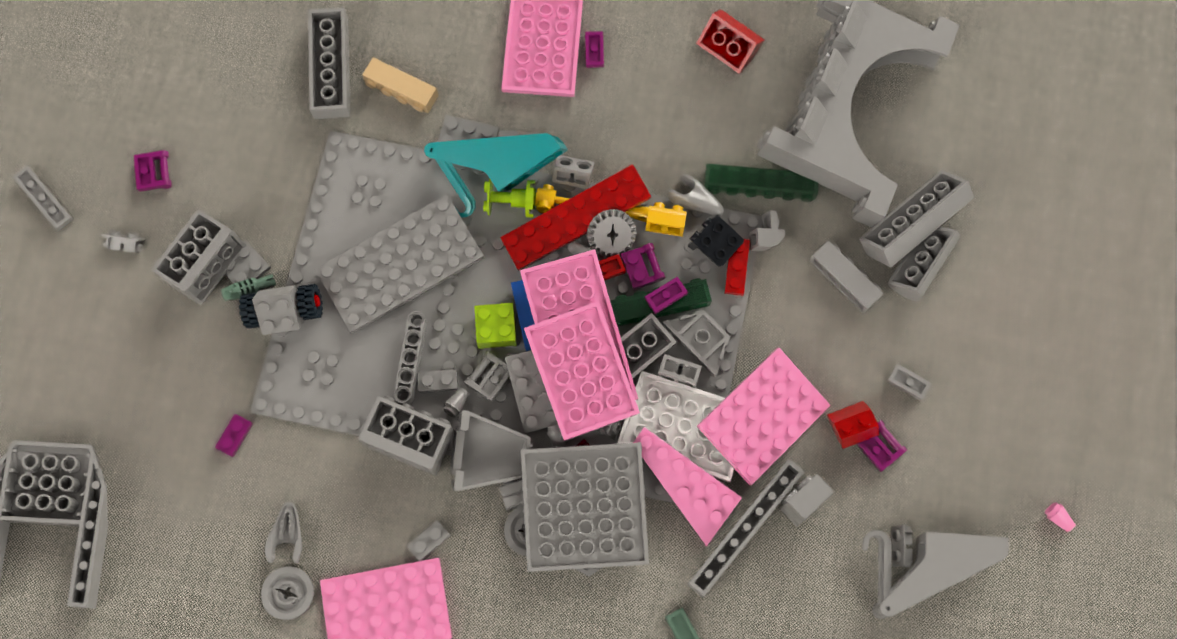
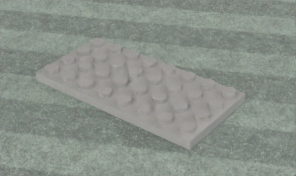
[315,194,485,334]

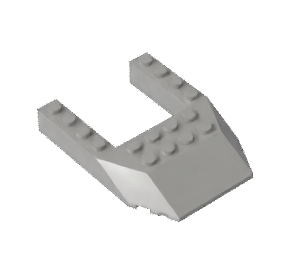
[0,440,108,609]

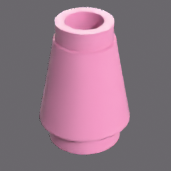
[1045,502,1076,532]

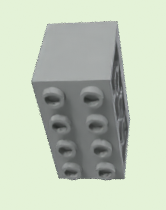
[151,209,247,306]
[358,395,454,476]

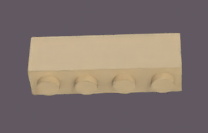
[362,57,439,113]

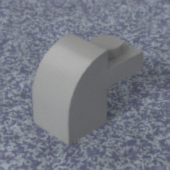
[749,210,785,251]

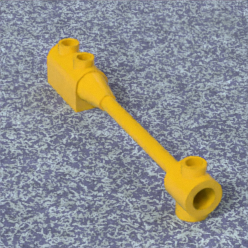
[535,184,687,237]

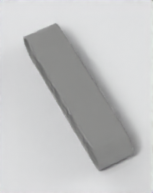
[394,311,427,405]

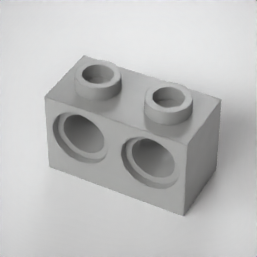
[552,155,595,189]
[658,354,702,388]

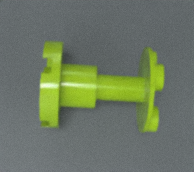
[483,178,536,218]

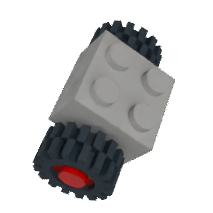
[239,284,323,335]

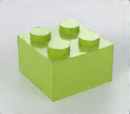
[474,303,517,349]

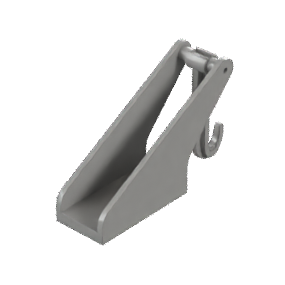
[862,530,1009,619]

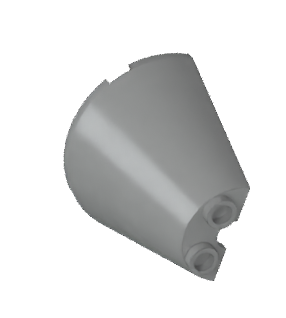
[450,410,533,491]

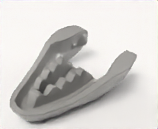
[667,174,724,216]
[265,502,302,563]

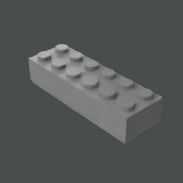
[308,7,351,119]
[859,170,974,268]

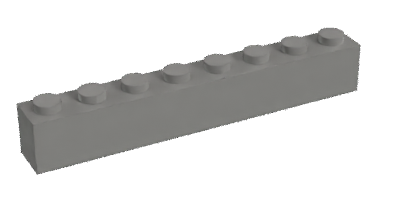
[687,459,805,598]

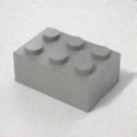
[780,474,834,527]

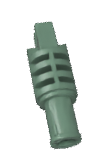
[221,274,276,301]

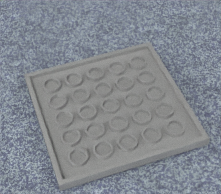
[521,442,649,572]

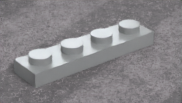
[12,166,73,231]

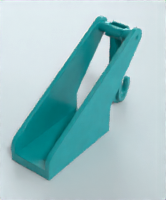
[424,133,568,218]

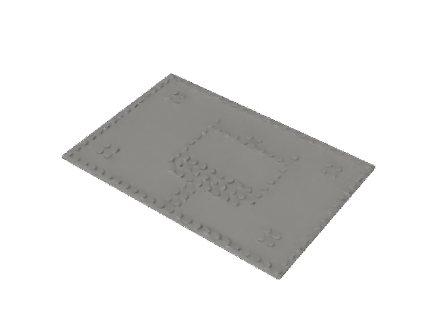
[251,131,762,504]

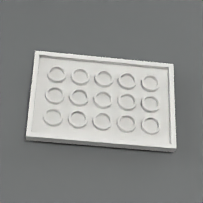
[617,371,734,483]

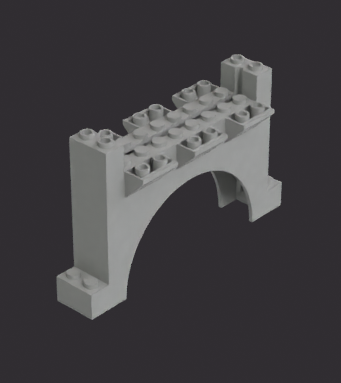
[757,0,960,228]

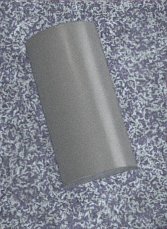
[887,227,960,301]
[621,313,677,378]

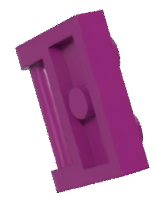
[133,150,172,192]
[621,243,666,290]
[857,420,907,472]

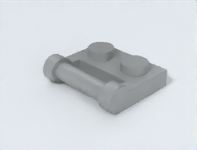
[464,351,510,402]

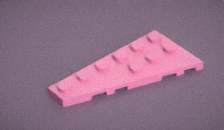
[633,427,742,546]

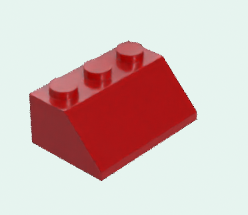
[696,9,765,74]

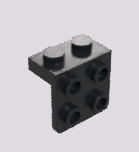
[687,214,744,267]

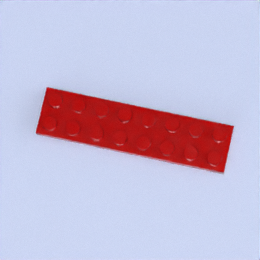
[500,164,652,271]

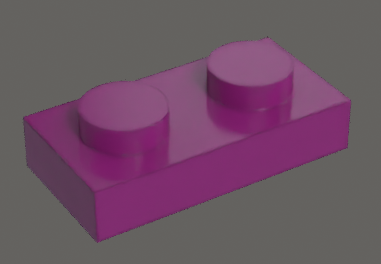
[585,31,604,68]
[645,277,688,314]
[214,414,253,457]

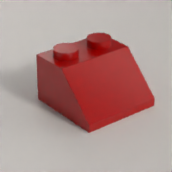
[827,401,879,449]

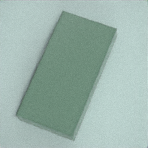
[665,607,699,639]

